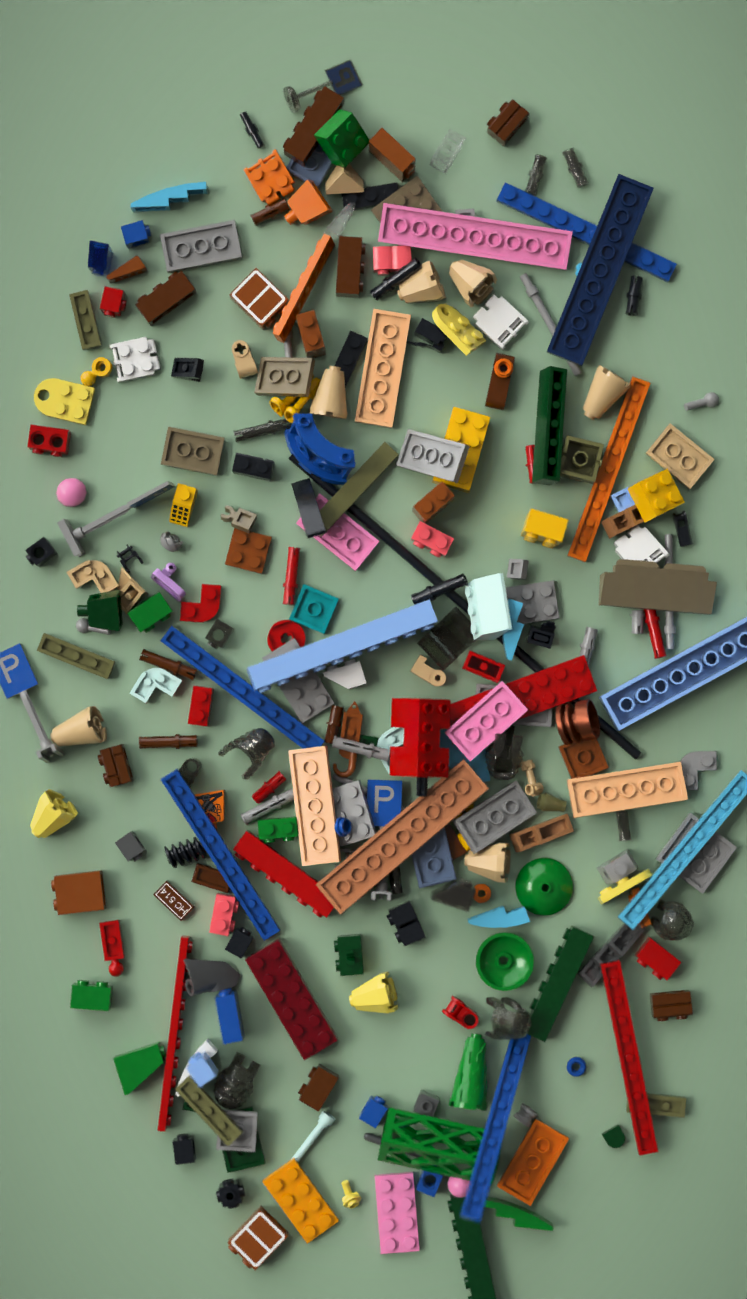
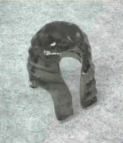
[485,725,524,780]
[218,728,275,781]
[650,900,694,941]
[485,997,532,1040]
[213,1052,261,1109]

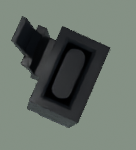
[406,318,447,353]
[527,621,556,649]

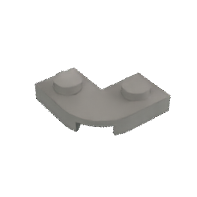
[680,751,717,790]

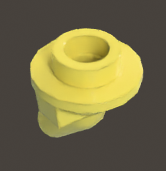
[341,1180,361,1209]

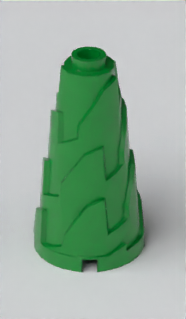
[449,1033,488,1111]

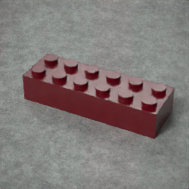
[245,938,338,1060]

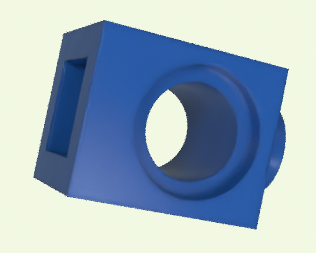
[121,220,151,249]
[359,1096,388,1129]
[416,1165,443,1197]

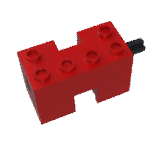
[390,698,451,796]

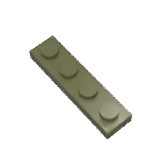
[37,633,115,679]
[175,1075,243,1146]

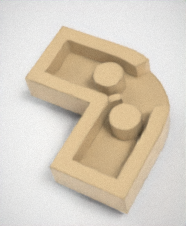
[67,560,119,593]

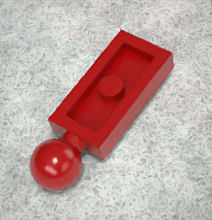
[99,920,125,977]

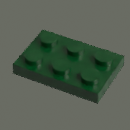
[222,1106,266,1173]

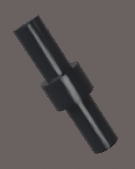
[240,111,264,149]

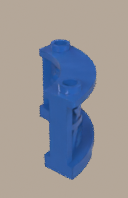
[284,413,355,485]

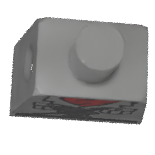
[597,849,638,884]

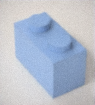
[186,1051,219,1087]

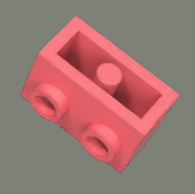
[411,521,454,558]
[209,893,239,936]

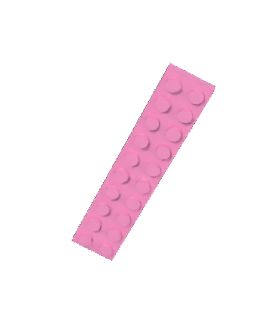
[378,203,573,270]

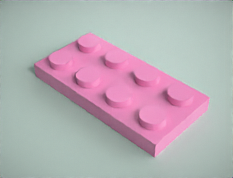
[296,494,380,571]
[444,681,528,761]
[375,1172,419,1254]

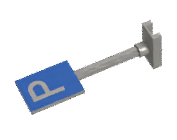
[57,481,175,557]
[0,643,64,763]
[367,780,402,901]

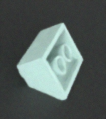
[465,573,512,640]

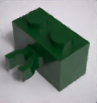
[334,934,364,976]

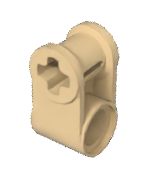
[232,340,258,379]

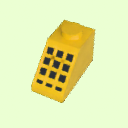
[169,483,198,527]

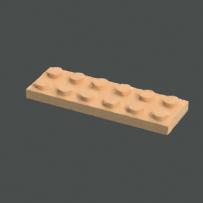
[355,309,411,428]
[288,746,341,866]
[567,762,688,818]

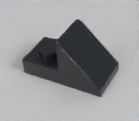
[171,358,204,382]

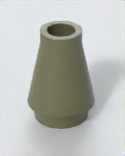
[537,792,567,812]

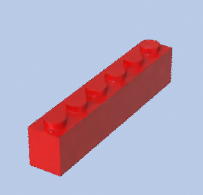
[233,830,334,918]

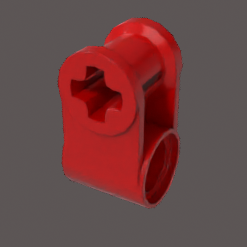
[442,995,478,1029]

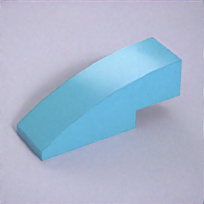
[502,598,524,661]
[467,905,530,928]

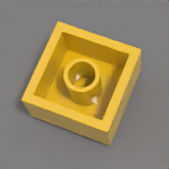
[628,468,685,523]

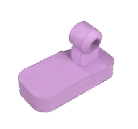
[151,563,186,602]

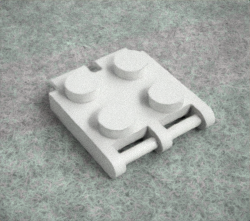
[473,295,529,350]
[109,337,161,383]
[614,525,670,563]

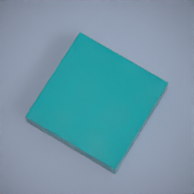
[289,584,339,634]

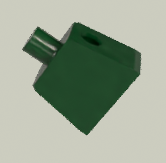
[77,590,123,631]

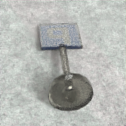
[283,60,362,113]

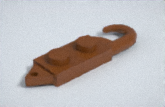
[333,701,363,778]

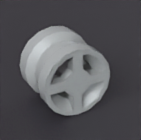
[513,1103,538,1127]

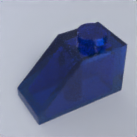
[88,240,113,276]

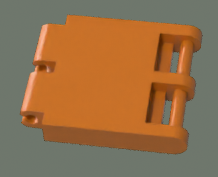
[244,149,295,206]

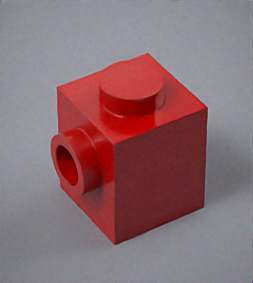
[100,286,127,318]

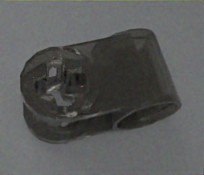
[179,758,202,787]

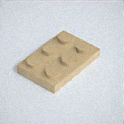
[645,423,715,490]

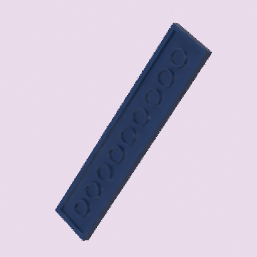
[547,174,654,366]

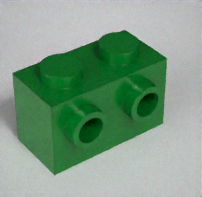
[127,591,172,633]
[258,816,299,843]
[70,980,113,1011]

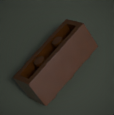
[336,236,366,298]
[135,271,197,326]

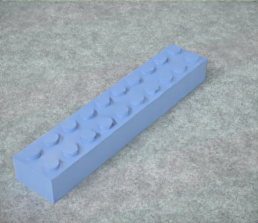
[247,599,438,693]
[598,617,747,731]

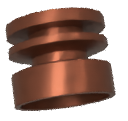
[556,699,600,745]

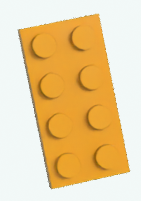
[262,1158,339,1244]

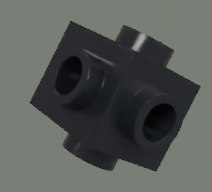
[216,1179,245,1209]

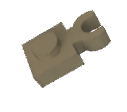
[221,506,257,533]

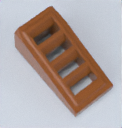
[106,255,147,284]

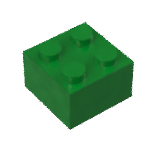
[314,109,369,168]

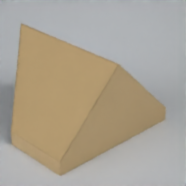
[325,164,364,194]
[117,566,148,614]

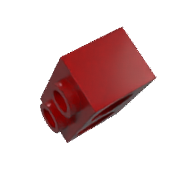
[27,425,71,457]

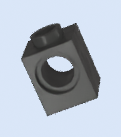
[115,831,146,862]
[414,1090,439,1117]

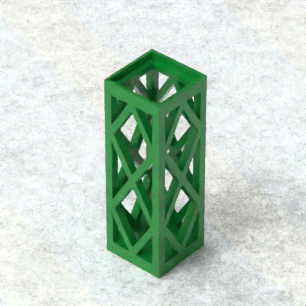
[378,1107,502,1186]

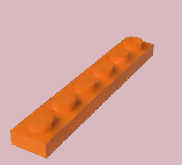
[273,234,335,343]

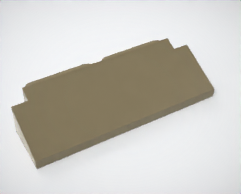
[599,559,717,615]

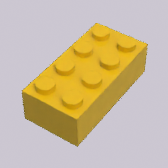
[432,407,490,493]

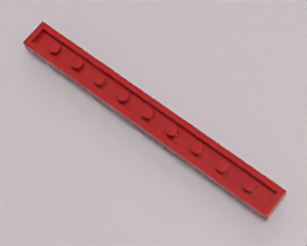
[157,935,193,1132]
[600,960,658,1156]

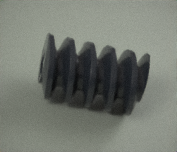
[164,837,207,869]

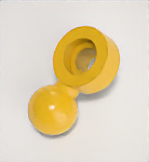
[81,357,112,386]

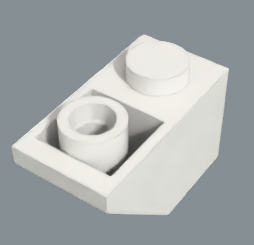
[323,659,367,689]

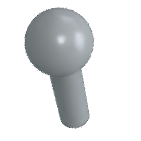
[684,392,719,411]
[76,618,111,635]

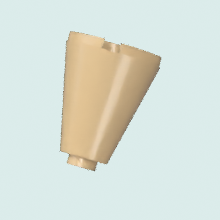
[583,365,631,420]
[309,366,347,419]
[50,706,107,747]

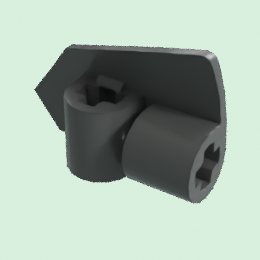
[183,959,240,996]

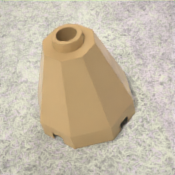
[449,260,497,307]
[397,261,446,303]
[464,843,511,883]

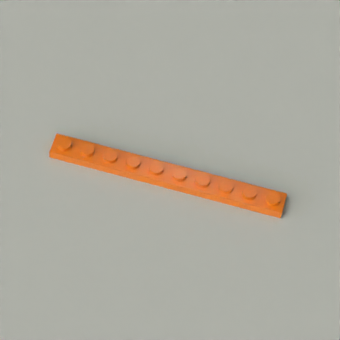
[567,376,650,562]

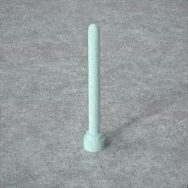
[292,1110,335,1162]

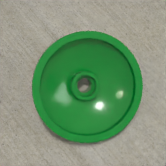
[515,858,573,916]
[476,932,534,991]

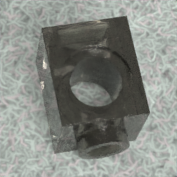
[205,619,234,650]

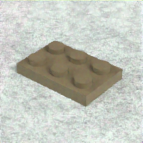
[254,357,315,397]
[161,427,225,476]

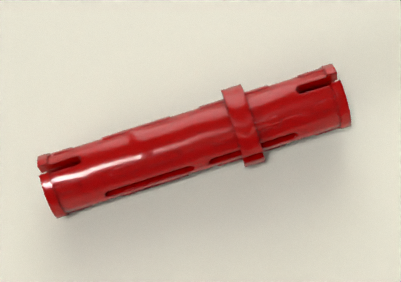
[282,547,301,605]
[644,609,667,659]

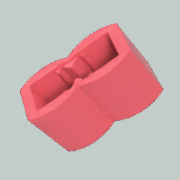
[373,245,412,276]

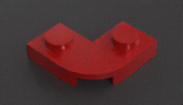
[180,584,221,622]

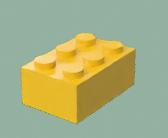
[521,508,568,549]

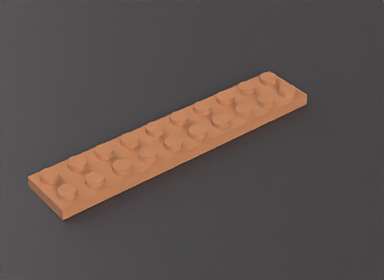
[316,759,489,915]

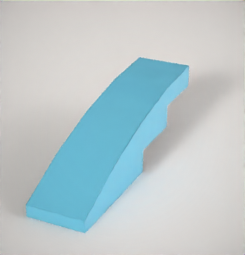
[130,182,208,212]

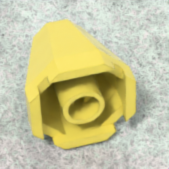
[30,789,78,838]
[349,971,398,1013]

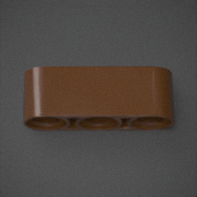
[485,353,515,410]

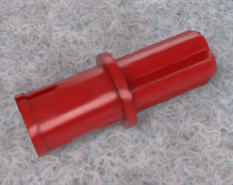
[525,445,535,483]
[252,771,287,804]

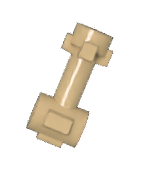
[521,760,544,797]

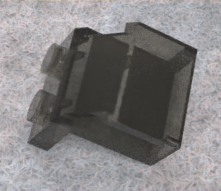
[417,607,476,671]

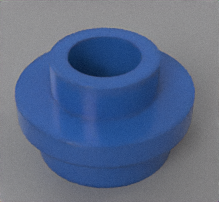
[334,817,352,837]
[567,1057,586,1077]

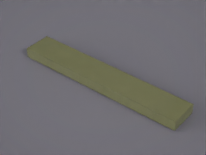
[319,442,399,537]

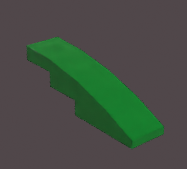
[484,1197,553,1231]

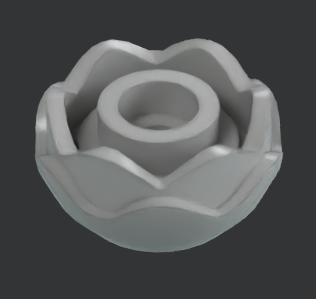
[160,531,183,552]

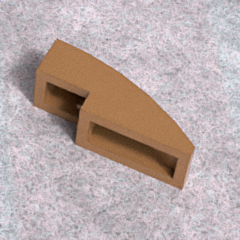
[601,505,644,539]
[509,813,574,852]

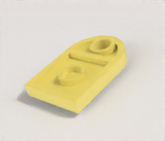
[432,304,486,356]
[34,378,95,425]
[598,869,652,905]

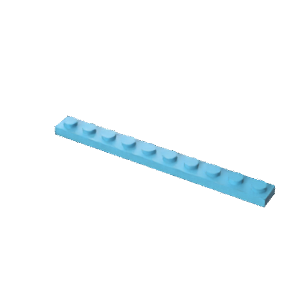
[618,770,747,930]

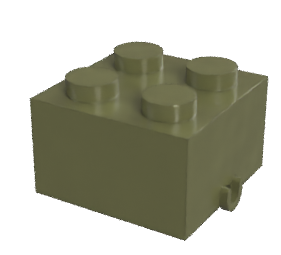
[560,435,604,484]

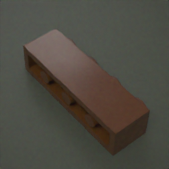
[283,86,344,167]

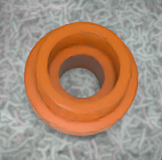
[494,359,513,378]
[472,884,491,903]

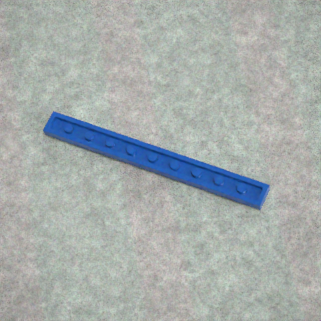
[497,182,677,282]
[160,626,325,749]
[161,768,280,940]
[460,1029,531,1223]

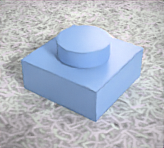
[610,487,635,513]

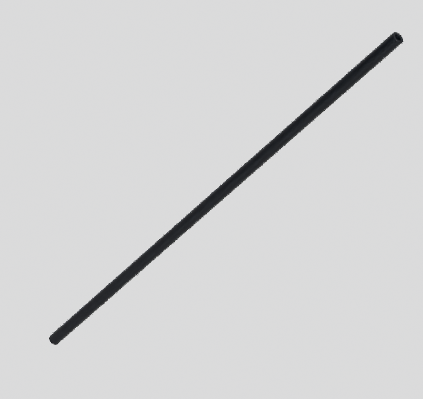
[289,454,642,760]

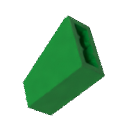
[113,1042,167,1095]

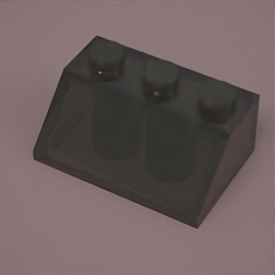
[430,878,476,912]

